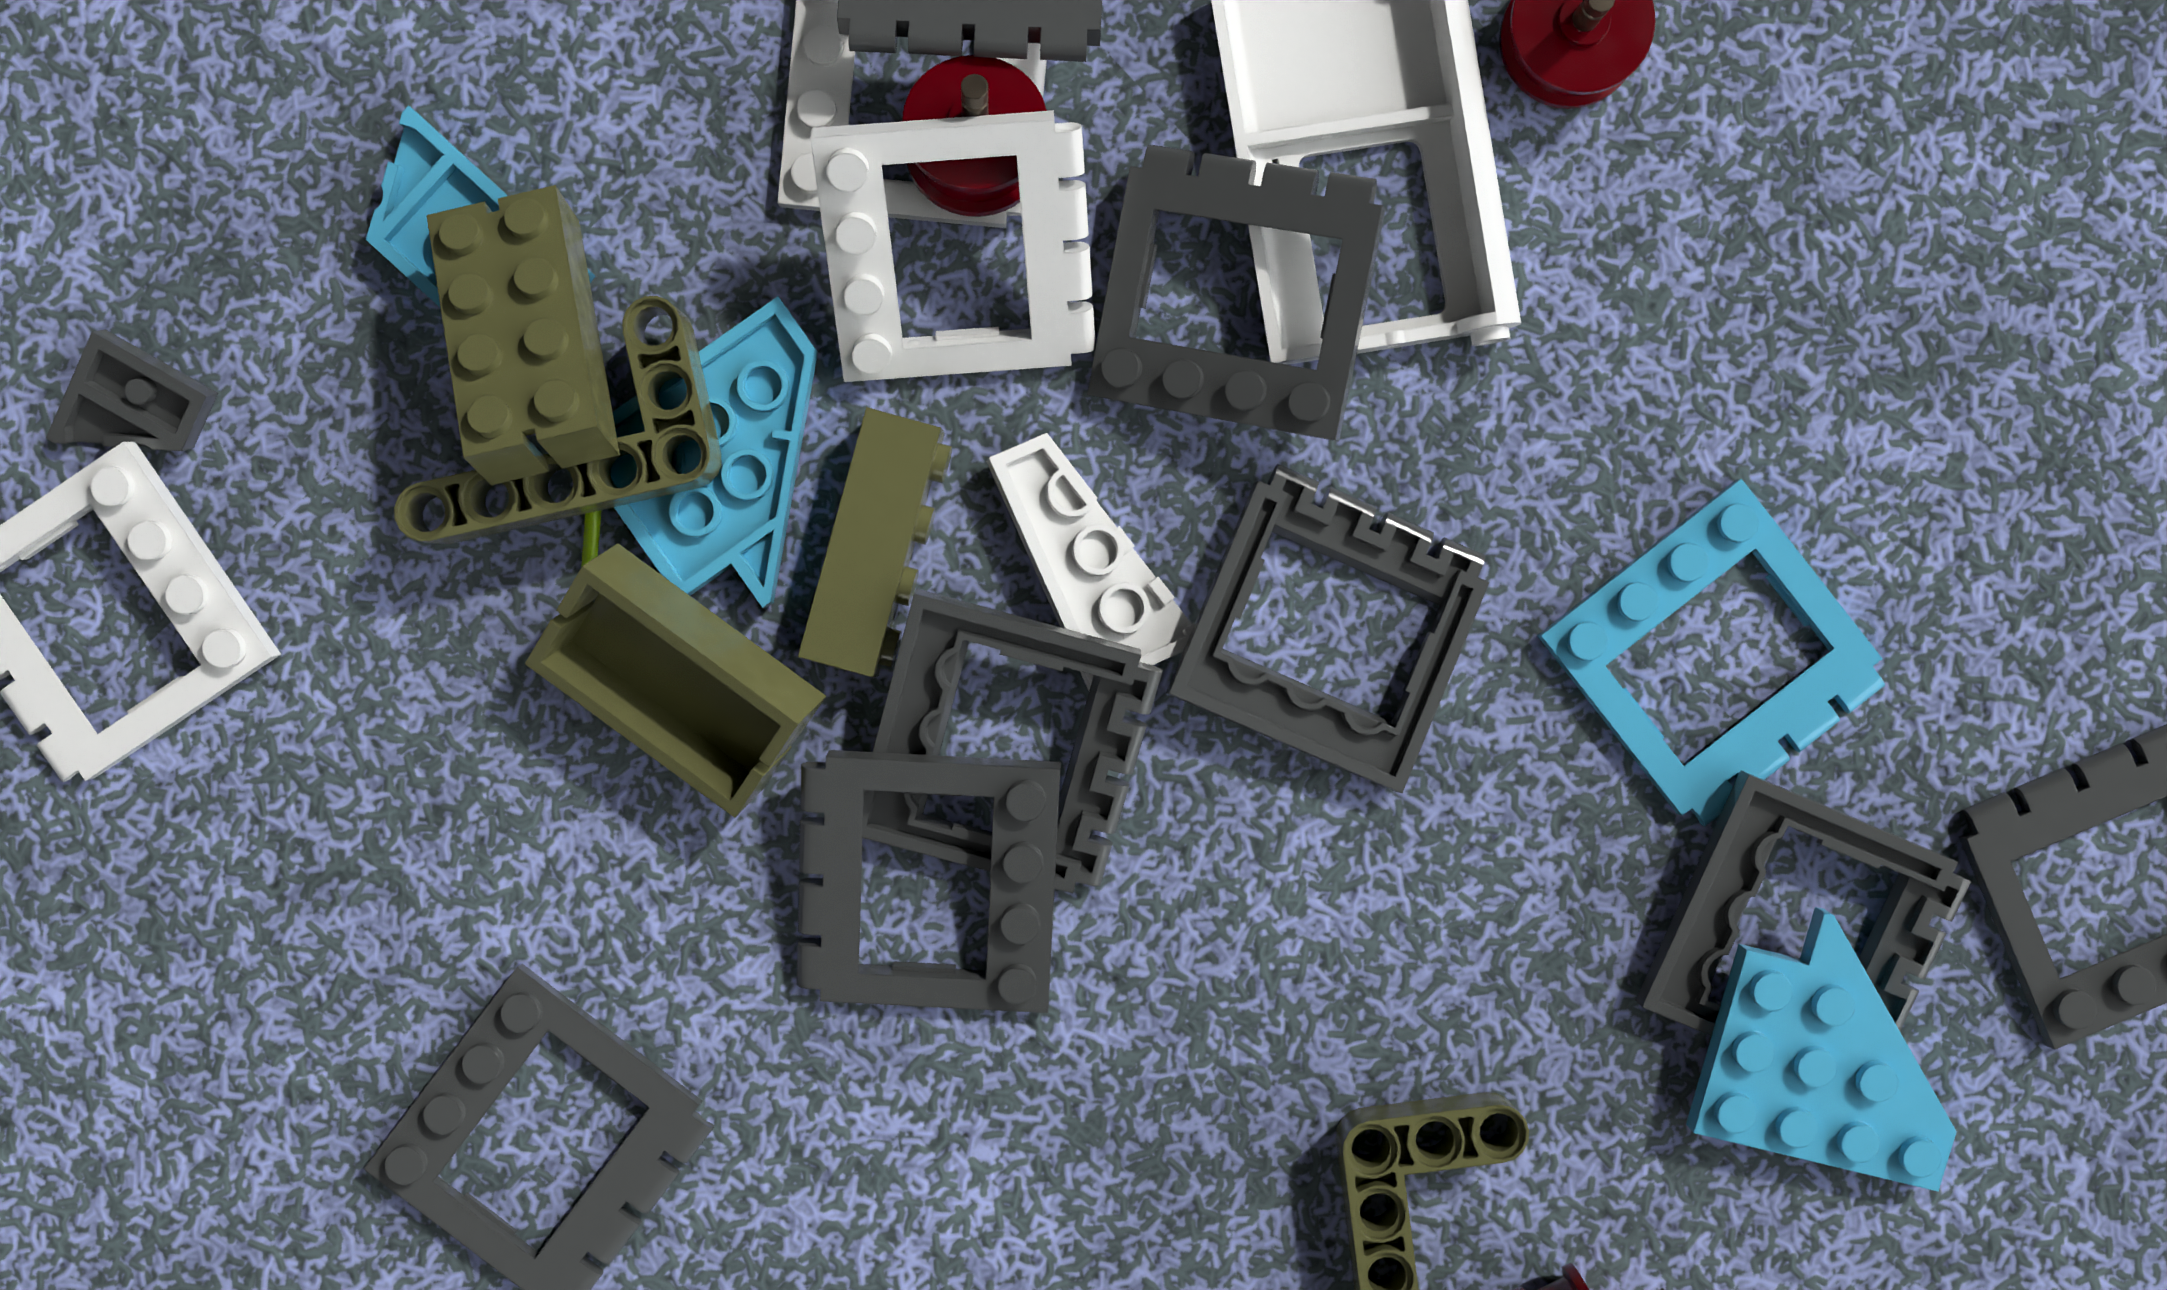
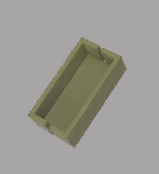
[427,185,620,485]
[525,543,826,818]

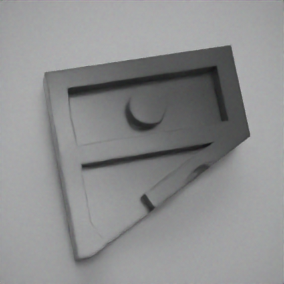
[46,329,219,451]

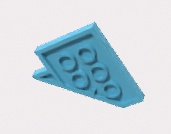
[611,296,818,608]
[1686,907,1957,1191]

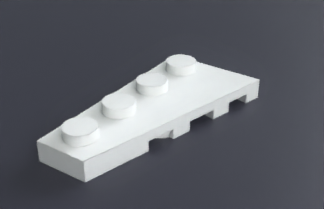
[986,433,1195,690]

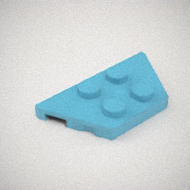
[366,105,596,308]

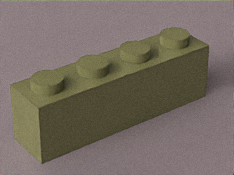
[798,407,952,677]

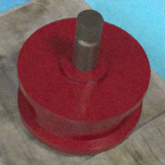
[1499,0,1656,109]
[902,55,1047,217]

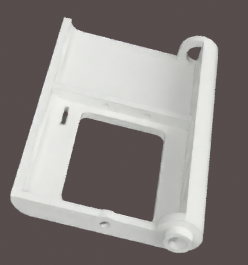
[1211,0,1521,365]

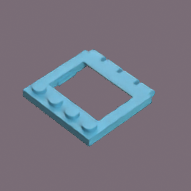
[1537,479,1885,827]

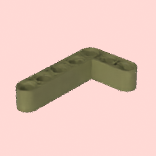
[394,296,722,544]
[1336,1092,1529,1290]

